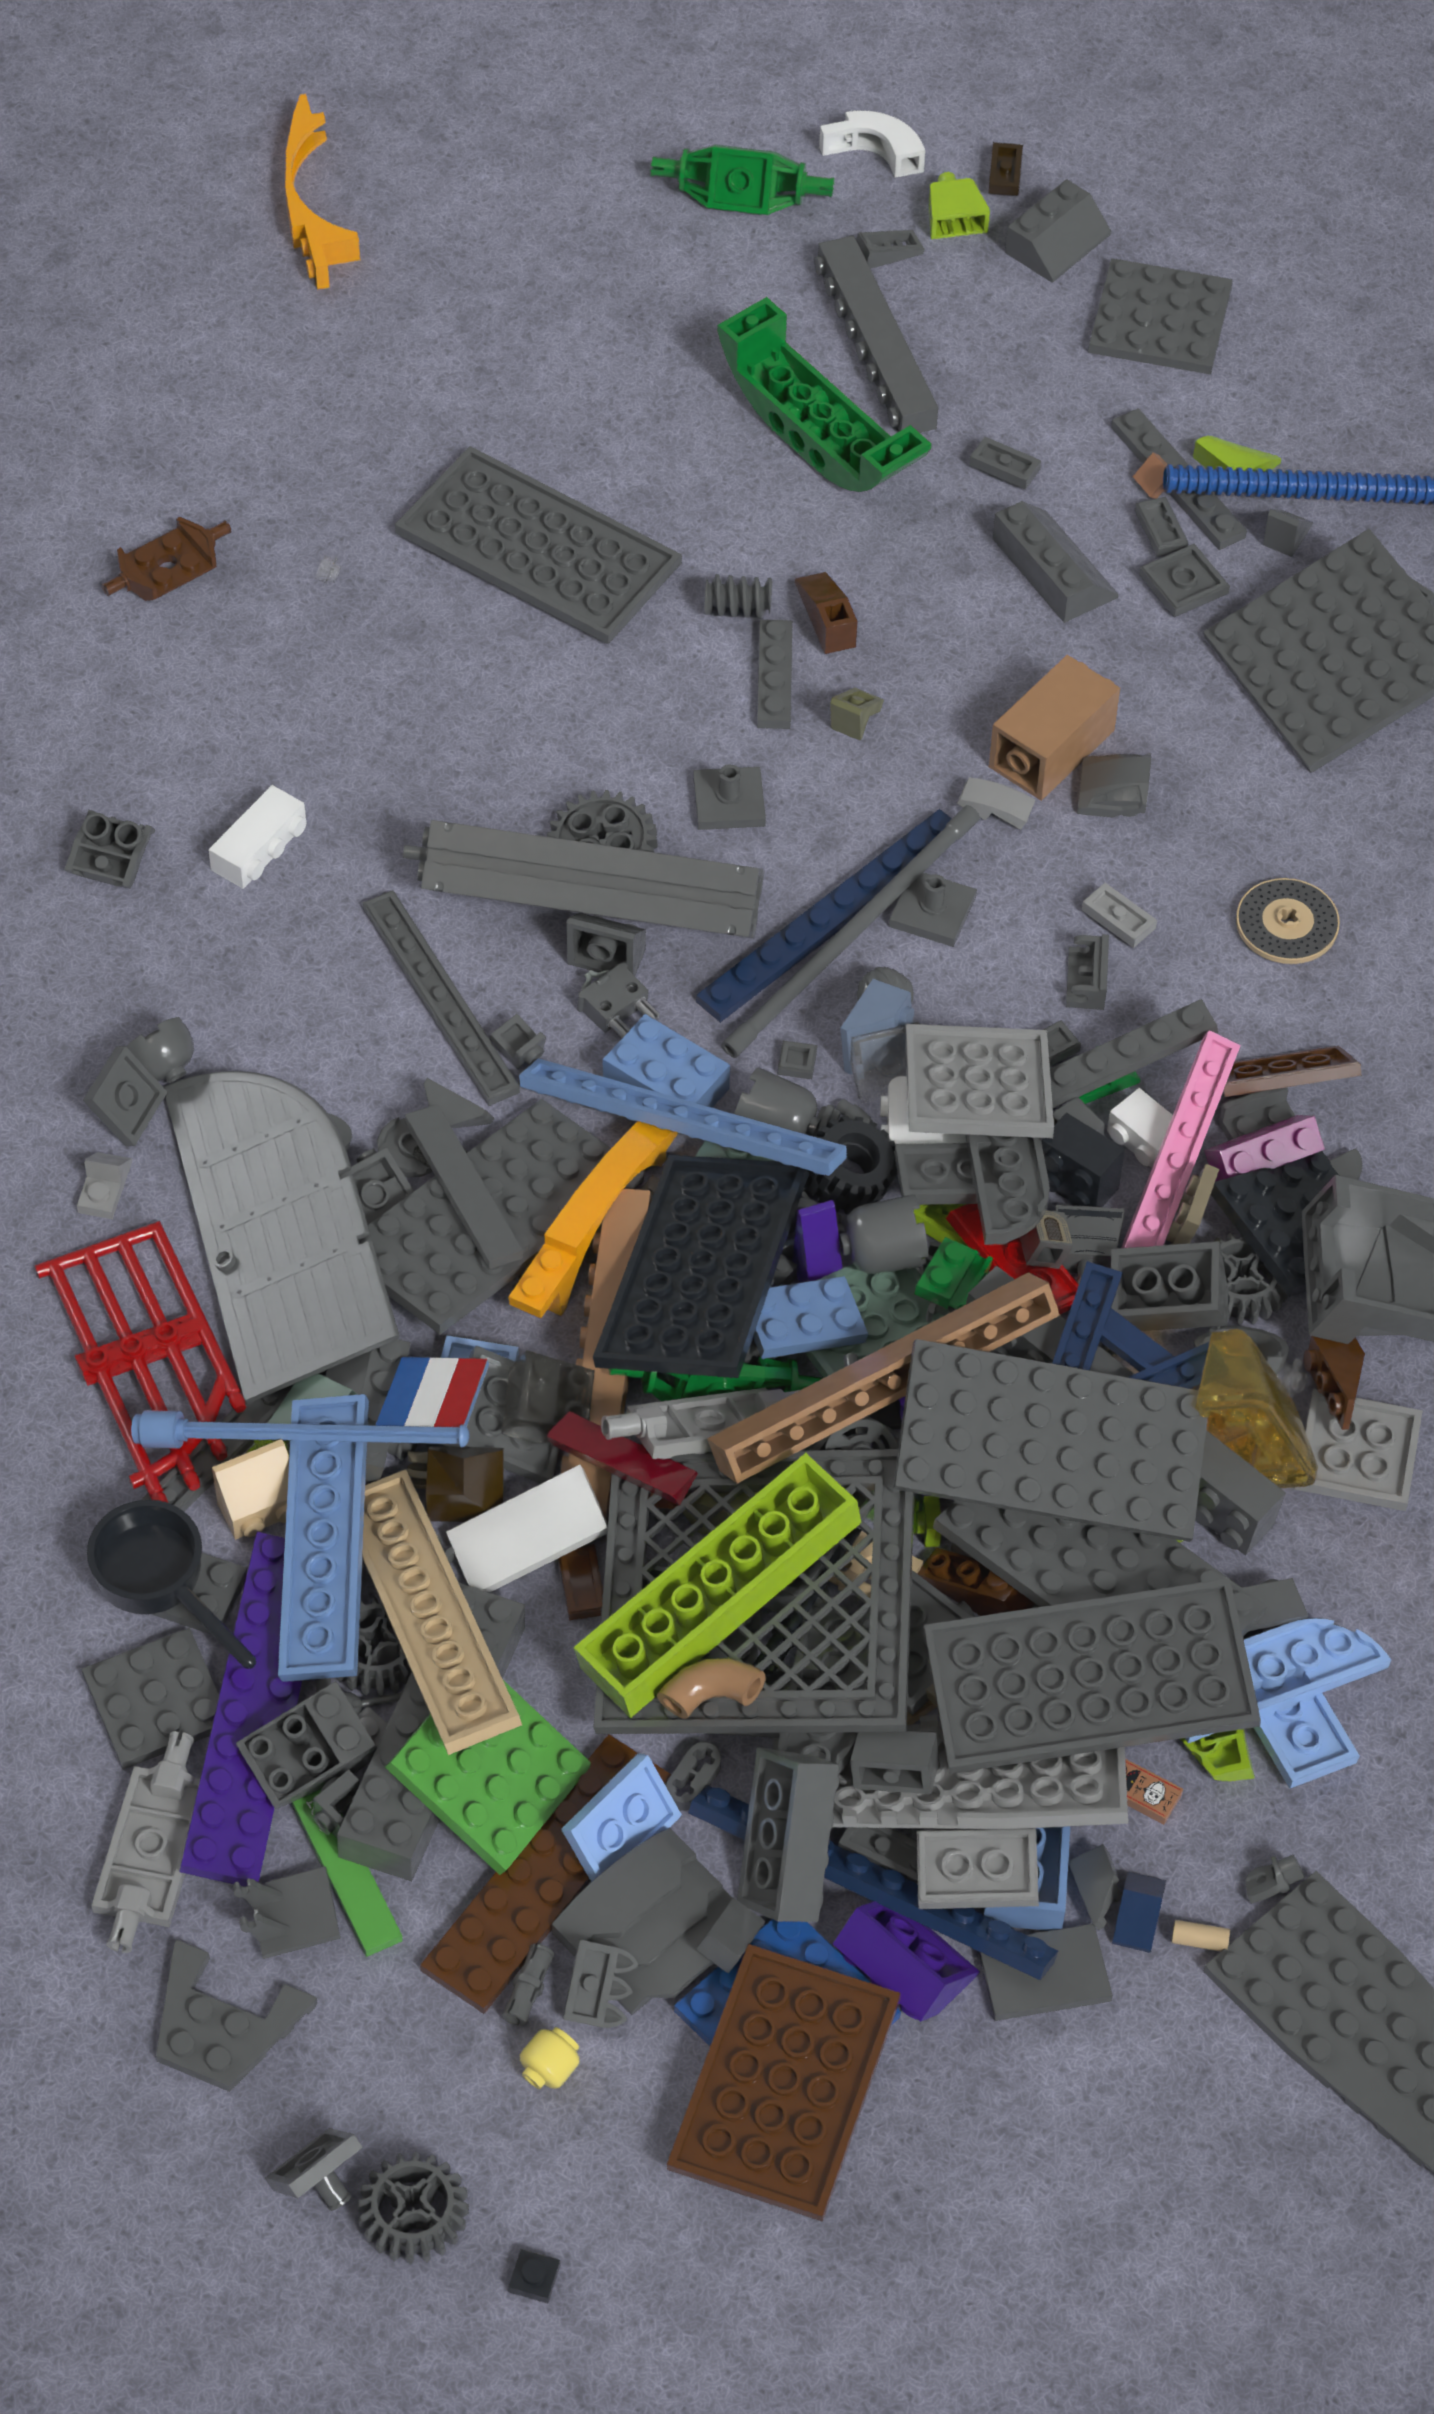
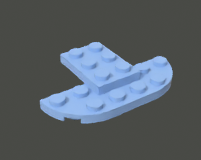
[1185,1619,1391,1789]

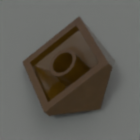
[426,1447,504,1522]

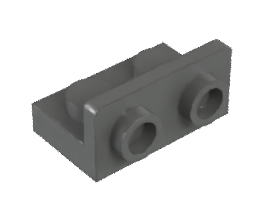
[1218,1087,1295,1141]

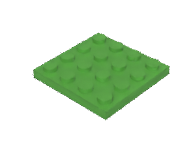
[385,1680,591,1875]

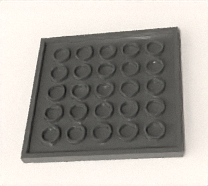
[1203,529,1434,773]

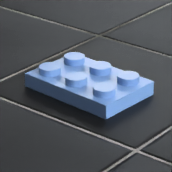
[561,1753,682,1882]

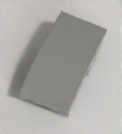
[957,777,1035,830]

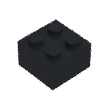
[1041,1112,1125,1207]

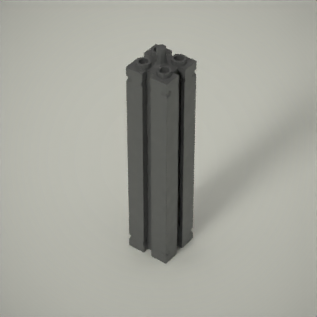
[403,820,765,939]

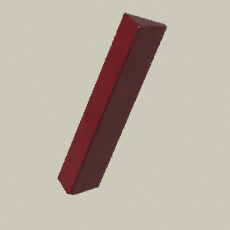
[547,1411,698,1506]

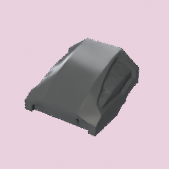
[1077,753,1151,818]
[65,810,155,889]

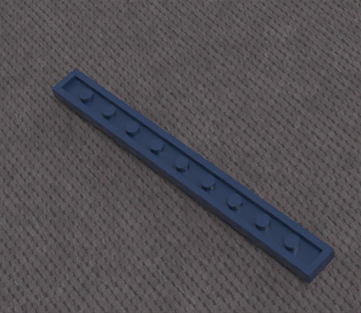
[696,809,957,1023]
[688,1785,1059,1980]

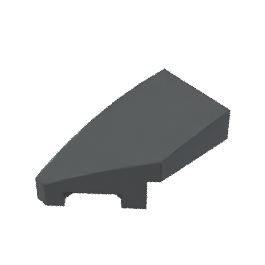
[1069,1844,1123,1931]

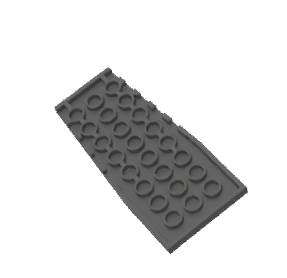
[1203,1871,1434,2173]

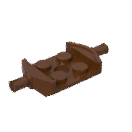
[101,517,232,601]

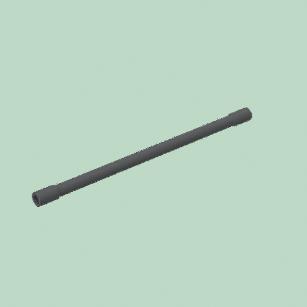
[721,805,980,1058]

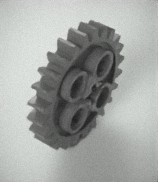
[547,790,658,853]

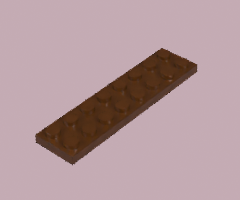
[420,1734,671,2014]

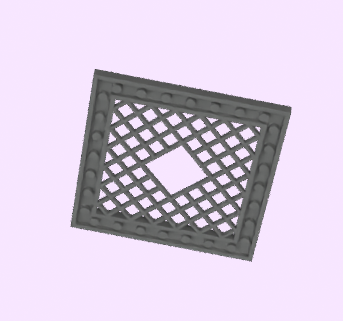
[593,1449,914,1734]

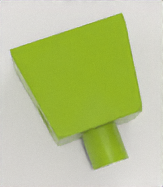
[929,172,990,239]

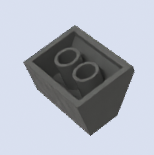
[1005,179,1111,283]
[1111,1241,1228,1331]

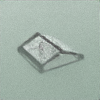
[850,1022,920,1104]

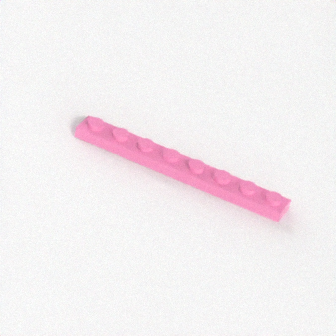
[1121,1030,1241,1248]

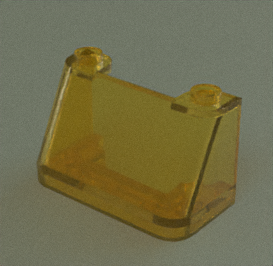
[1196,1329,1318,1488]

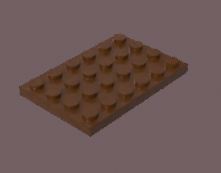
[667,1944,901,2222]

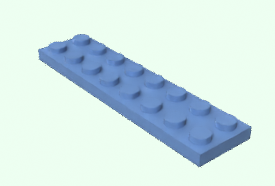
[278,1394,369,1682]

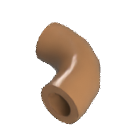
[657,1658,765,1719]

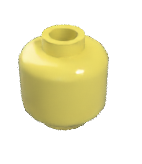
[520,2027,579,2090]

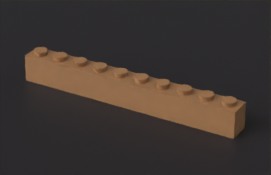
[561,1189,651,1523]
[707,1272,1060,1483]

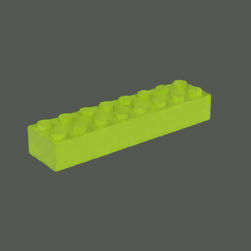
[573,1453,862,1718]

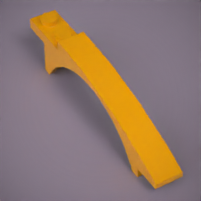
[285,94,360,290]
[508,1121,678,1319]

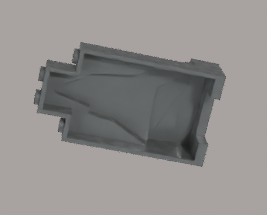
[1302,1175,1434,1344]

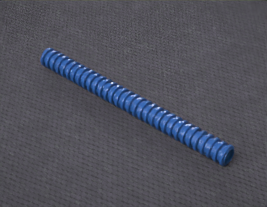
[1163,464,1434,505]

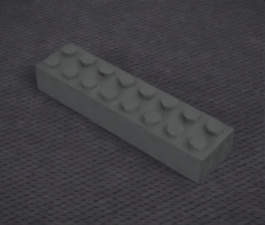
[337,1583,525,1882]

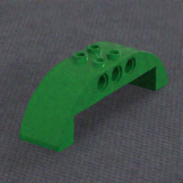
[717,297,931,492]

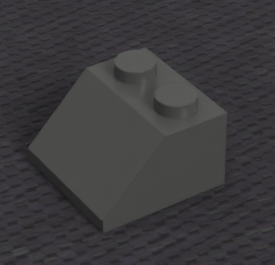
[567,913,646,976]

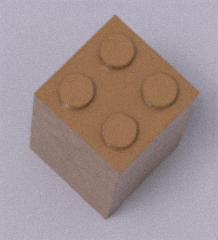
[989,655,1120,801]

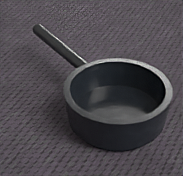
[87,1500,257,1669]

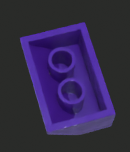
[833,1901,980,2022]

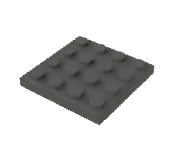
[1088,258,1233,375]

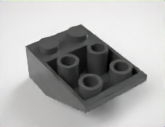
[236,1681,377,1809]

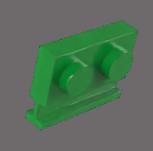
[914,1237,993,1309]

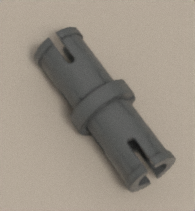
[502,1944,555,2026]

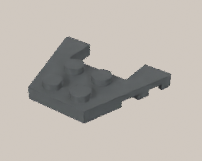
[156,1940,317,2092]

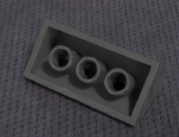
[993,501,1119,623]
[325,1339,411,1485]
[737,1748,839,1922]

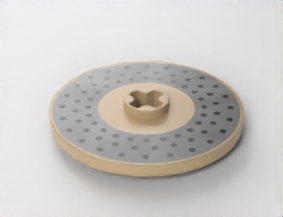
[1236,878,1340,964]

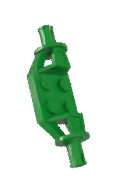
[651,144,835,215]
[609,1357,823,1402]

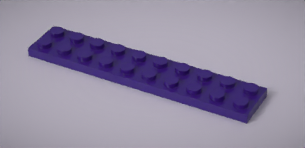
[179,1532,302,1887]

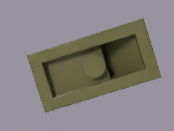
[830,687,884,740]

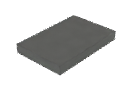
[978,1924,1113,2021]

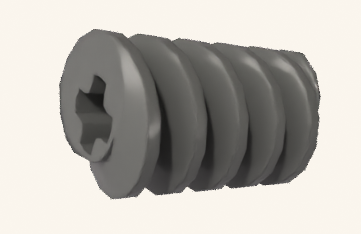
[704,574,772,619]

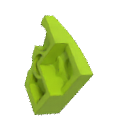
[1180,1729,1255,1781]

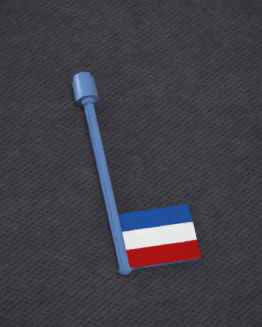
[131,1357,489,1449]

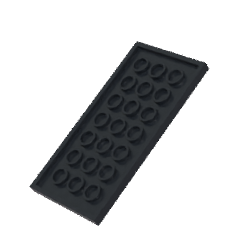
[593,1155,809,1378]

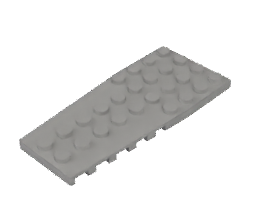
[773,1714,1128,1829]

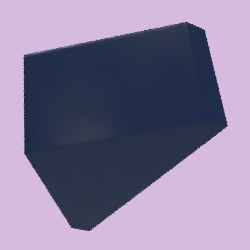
[1112,1871,1167,1953]

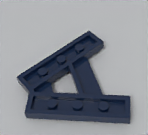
[1052,1261,1230,1390]

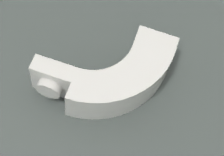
[819,111,925,177]

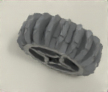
[1213,1233,1288,1326]
[337,1596,412,1696]
[357,2151,469,2265]

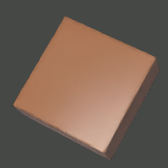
[1133,453,1167,499]

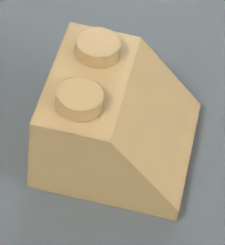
[212,1439,289,1540]

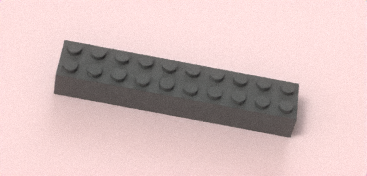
[966,1266,1286,1556]

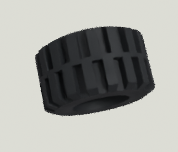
[806,1116,897,1215]

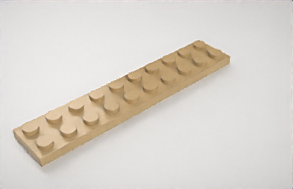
[362,1469,522,1755]

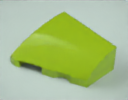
[1193,436,1281,472]

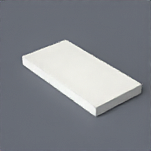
[446,1465,608,1593]

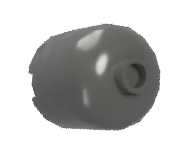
[734,1067,821,1137]
[839,1194,928,1274]

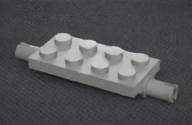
[601,1388,800,1459]
[91,1731,200,1953]

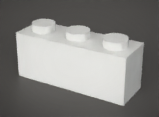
[209,785,307,889]

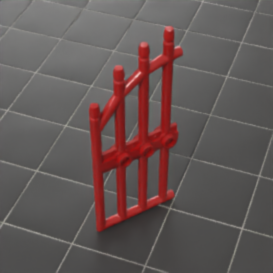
[34,1221,246,1503]

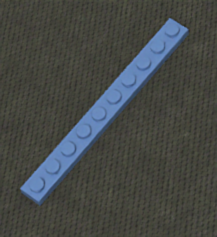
[519,1058,847,1176]

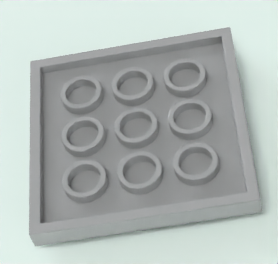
[905,1024,1054,1138]

